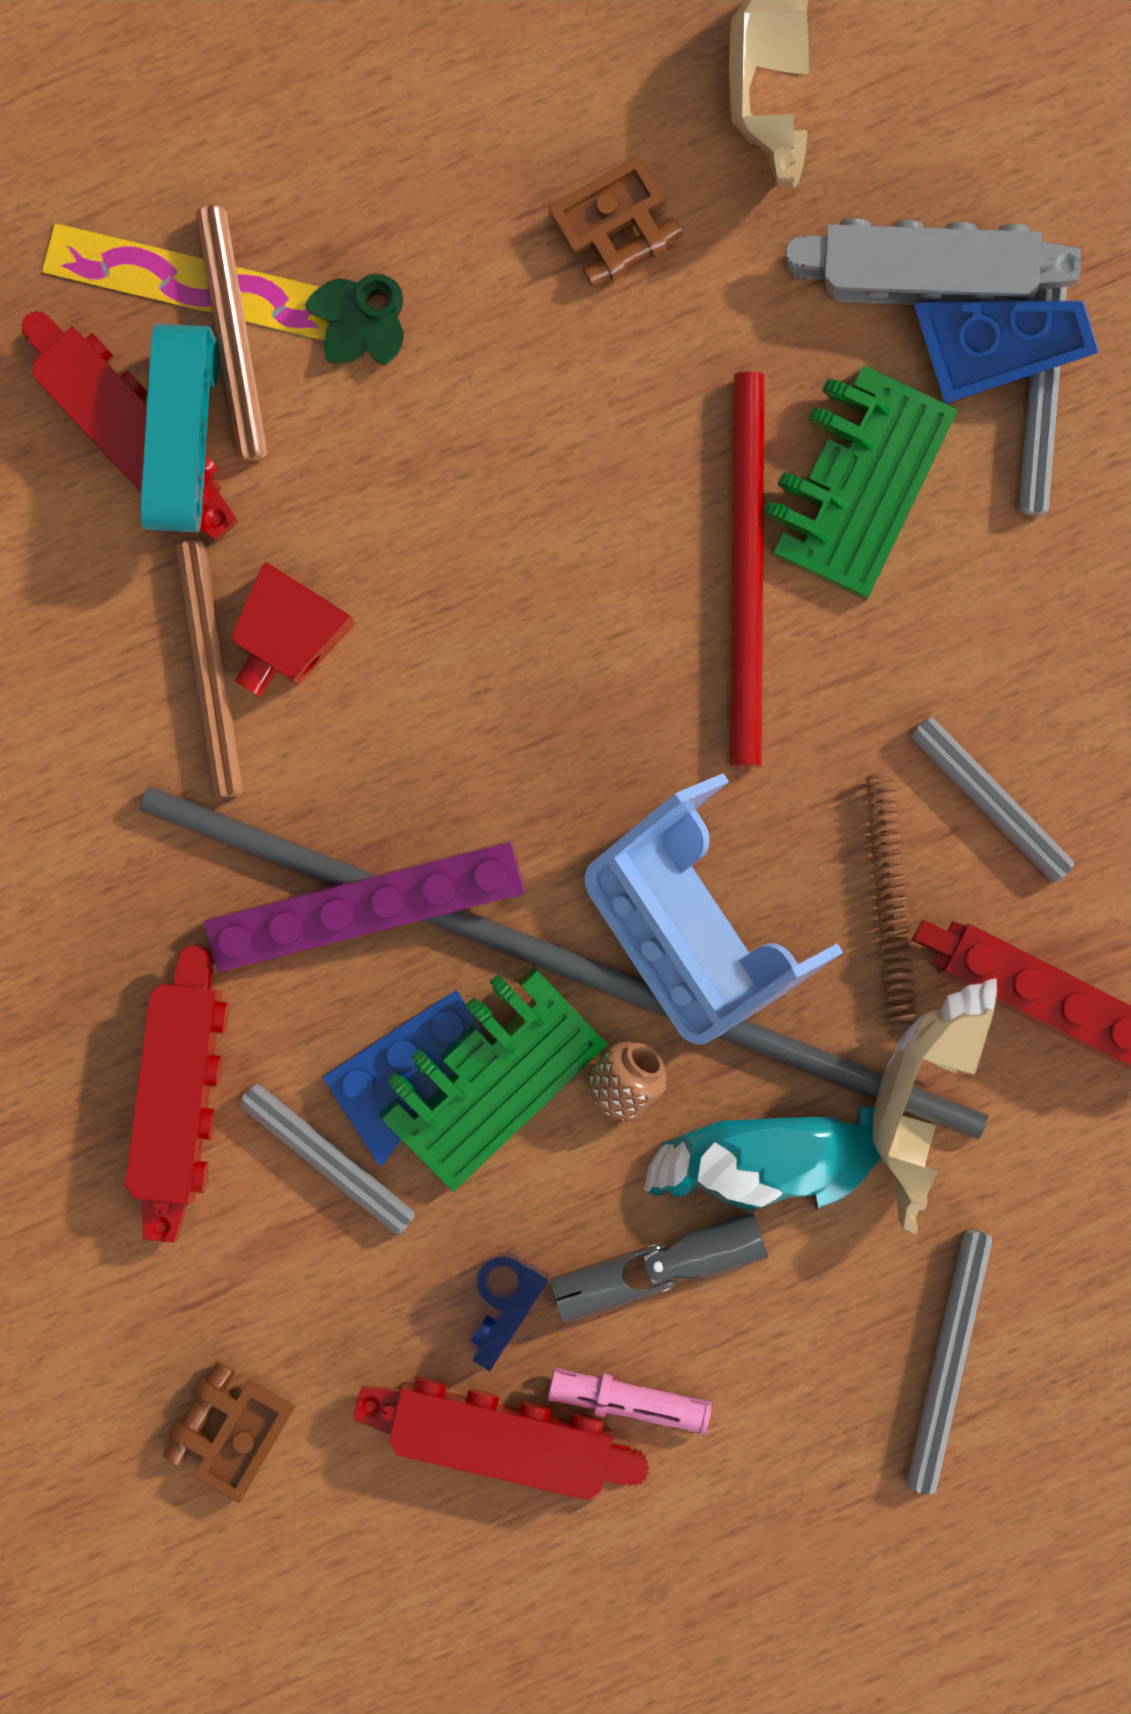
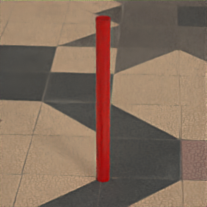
[730,372,765,767]

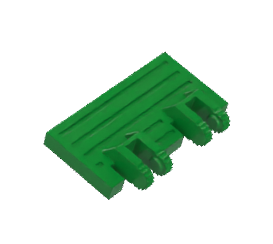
[763,365,958,601]
[379,966,608,1192]

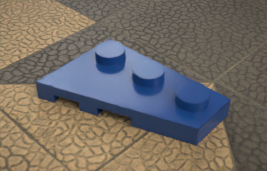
[913,300,1100,404]
[322,990,486,1167]

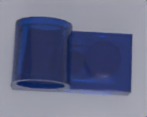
[470,1252,550,1372]

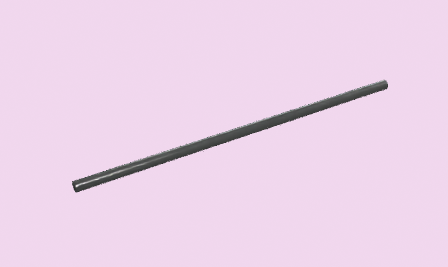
[140,786,988,1140]

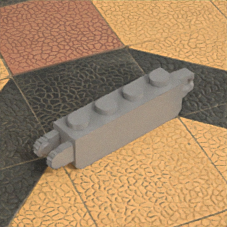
[785,218,1081,305]

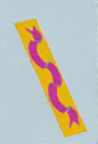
[42,223,329,340]

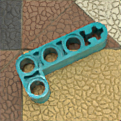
[141,323,219,532]

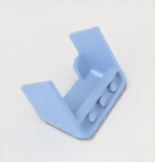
[585,773,843,1045]

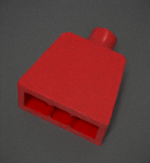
[231,561,354,698]

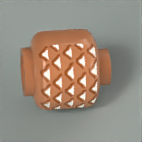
[587,1041,667,1121]

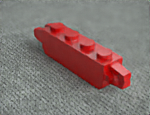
[20,310,239,542]
[911,920,1131,1069]
[125,944,229,1242]
[353,1376,649,1500]

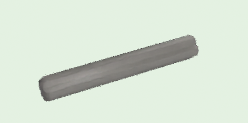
[911,717,1074,882]
[239,1084,415,1235]

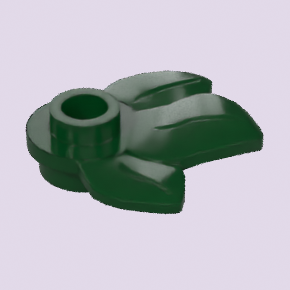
[305,274,404,366]

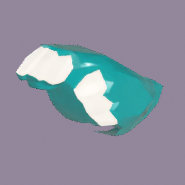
[644,1107,881,1212]

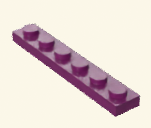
[204,840,526,972]

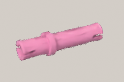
[547,1367,712,1435]

